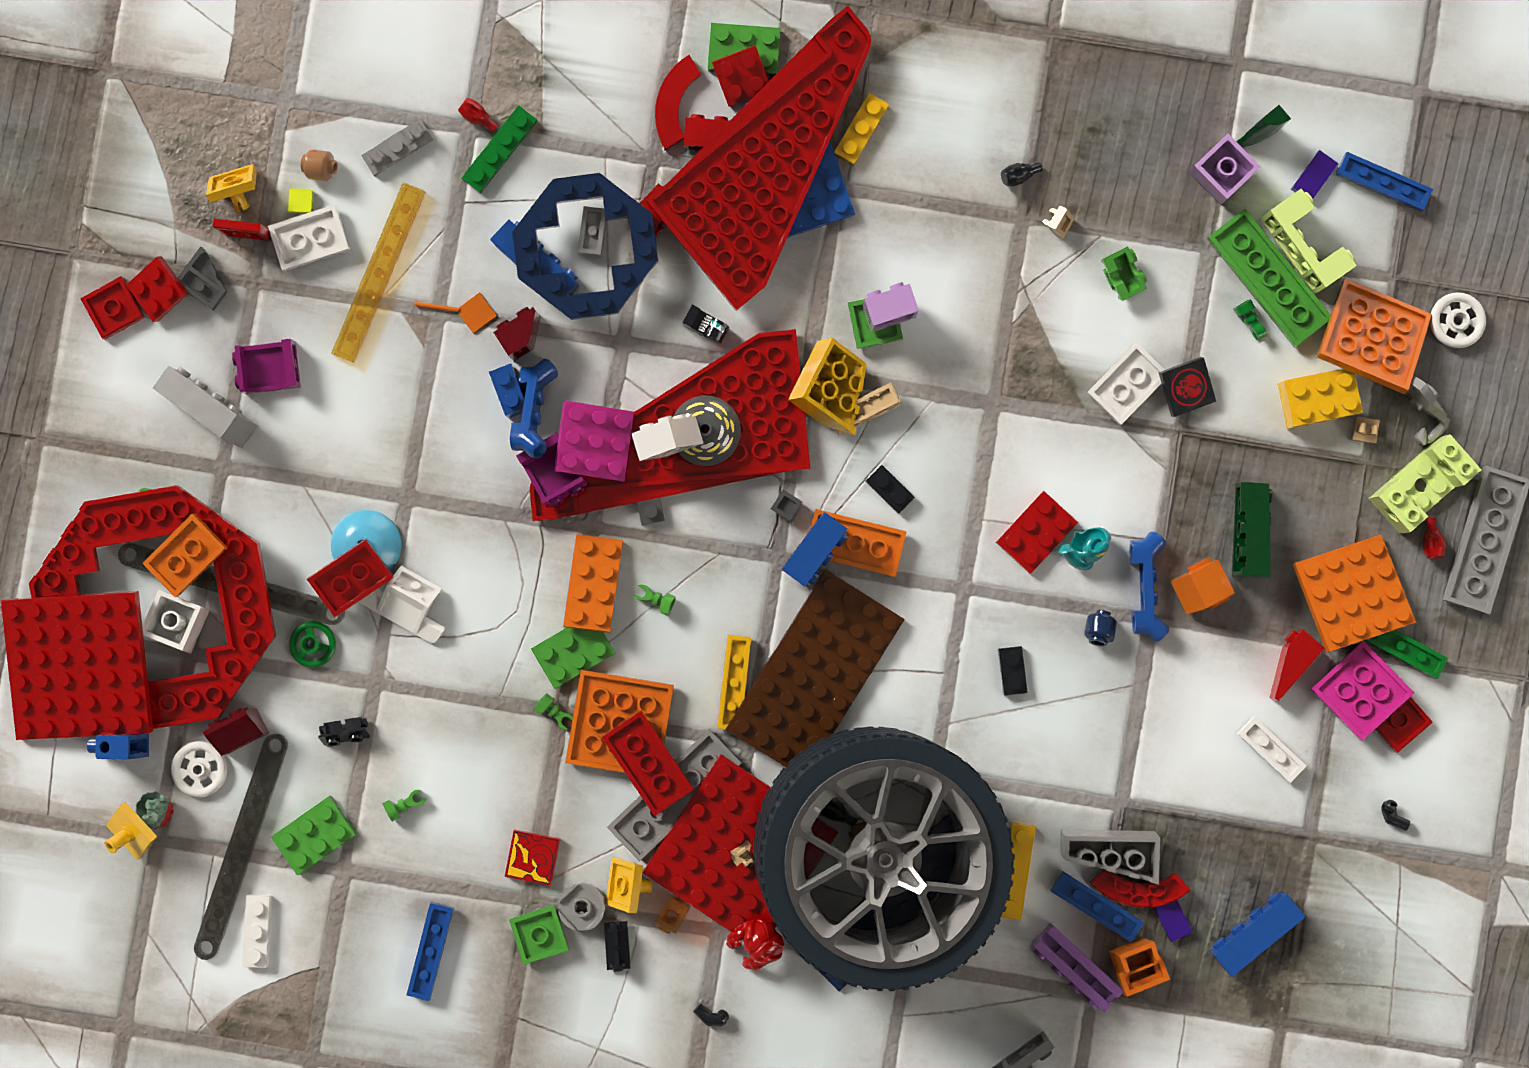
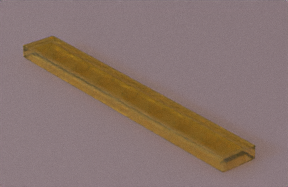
[331,182,426,363]

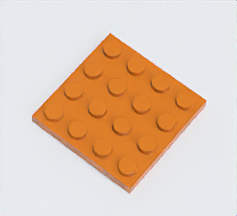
[1317,278,1432,394]
[1293,534,1416,653]
[565,670,674,773]

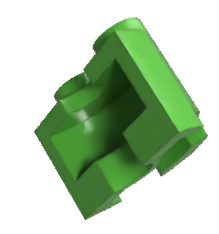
[1101,246,1147,301]

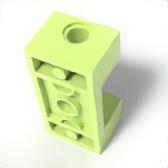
[1260,189,1357,294]
[1368,434,1481,534]

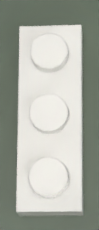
[1237,717,1306,783]
[242,894,272,968]

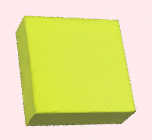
[288,188,314,214]

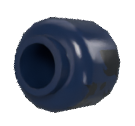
[1084,610,1117,646]

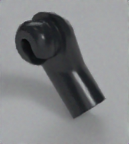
[1381,799,1410,831]
[693,1003,729,1027]

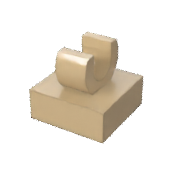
[1043,206,1075,239]
[1351,417,1380,444]
[730,840,755,867]

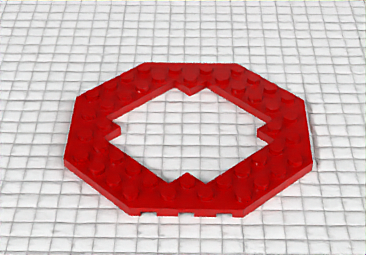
[29,485,276,729]

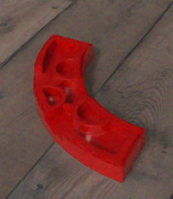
[655,55,701,151]
[1090,869,1191,907]

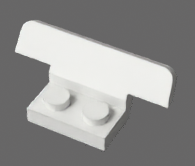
[359,566,445,643]

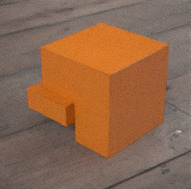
[1170,557,1235,615]
[1108,938,1170,997]

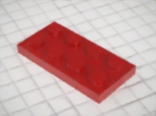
[602,710,694,816]

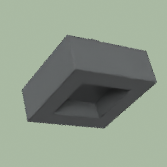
[771,489,803,522]
[637,498,665,526]

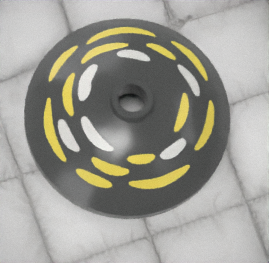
[673,396,741,466]

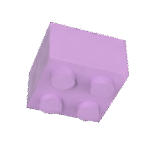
[1189,134,1261,205]
[863,282,919,333]

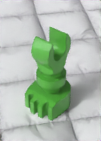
[634,584,676,616]
[533,693,573,730]
[382,790,426,822]

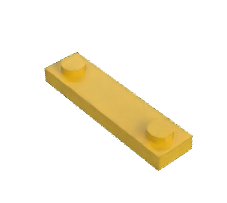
[717,634,751,729]
[1001,822,1036,920]

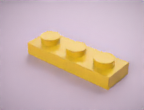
[834,93,889,166]

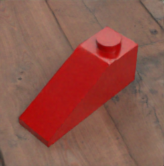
[1269,629,1325,702]

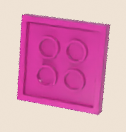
[554,400,634,482]
[1310,641,1414,741]

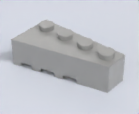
[153,365,258,448]
[1060,830,1160,885]

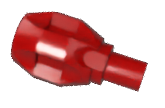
[458,98,498,132]
[1422,517,1446,560]

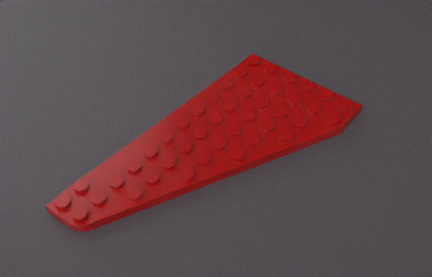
[646,6,871,311]
[530,329,811,521]

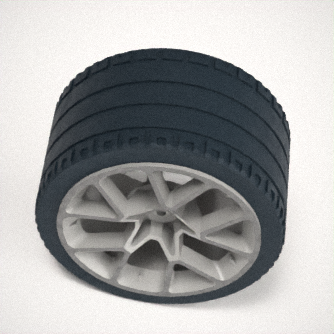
[753,726,1015,991]

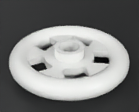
[1430,293,1486,348]
[171,741,227,798]

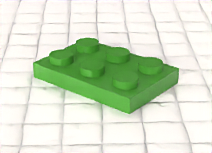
[708,23,781,76]
[531,628,615,689]
[271,795,357,876]

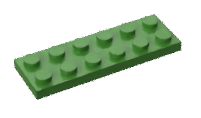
[1207,209,1331,348]

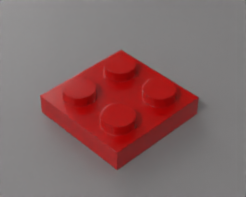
[712,45,769,107]
[126,256,189,322]

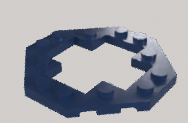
[512,173,659,320]

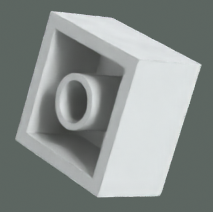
[632,414,703,461]
[143,590,210,653]

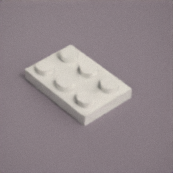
[268,204,350,271]
[1087,342,1165,425]

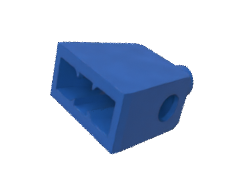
[87,733,149,760]

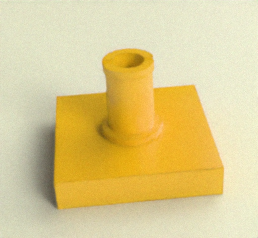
[206,164,257,212]
[104,802,157,860]
[605,857,653,913]

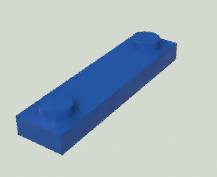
[1336,152,1433,212]
[1050,871,1144,943]
[406,902,454,1001]

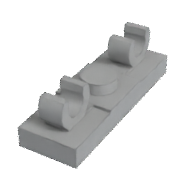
[361,119,434,176]

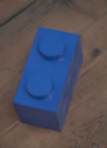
[489,363,525,418]

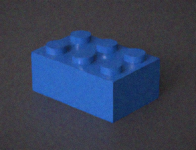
[781,512,848,587]

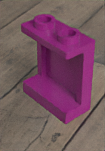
[232,339,301,394]
[516,432,588,508]

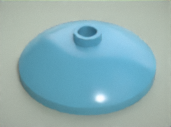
[331,510,402,571]

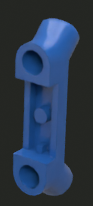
[510,359,558,459]
[1129,532,1169,642]

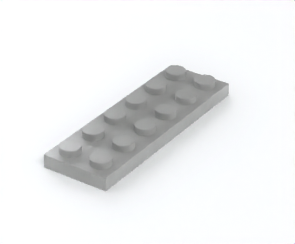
[1442,466,1529,614]
[607,729,742,862]

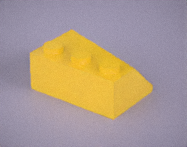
[788,338,867,436]

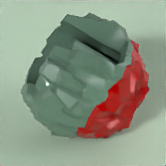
[135,791,174,829]

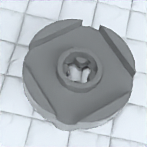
[558,882,606,931]

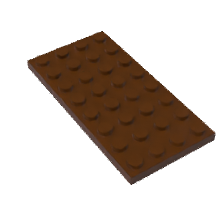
[725,569,905,767]

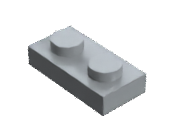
[578,206,606,256]

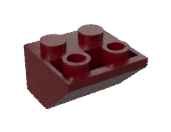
[493,307,541,362]
[203,707,269,756]

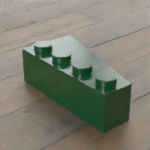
[1232,482,1272,578]

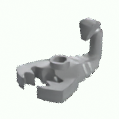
[1405,376,1450,445]

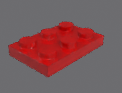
[995,491,1078,574]
[307,538,394,618]

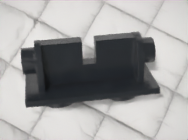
[318,717,370,747]
[604,921,631,972]

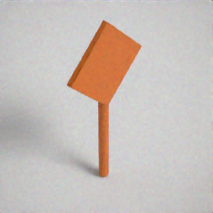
[414,292,497,334]

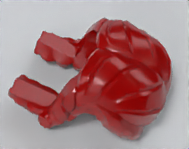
[726,919,784,972]

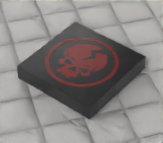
[1158,357,1216,417]

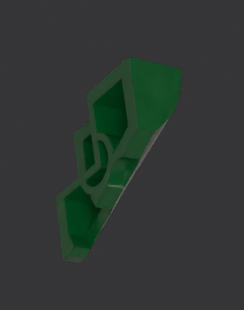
[1236,105,1291,148]

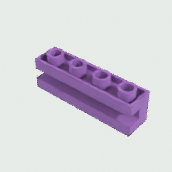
[1031,923,1123,1012]

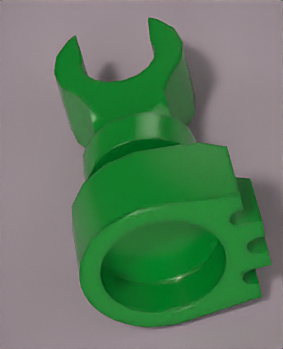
[1233,299,1267,340]

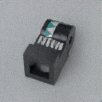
[682,304,730,344]

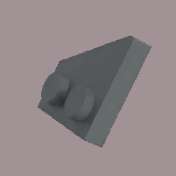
[177,246,227,311]

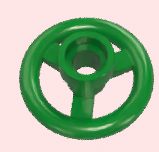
[289,621,336,668]

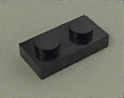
[865,465,915,514]
[998,646,1028,696]

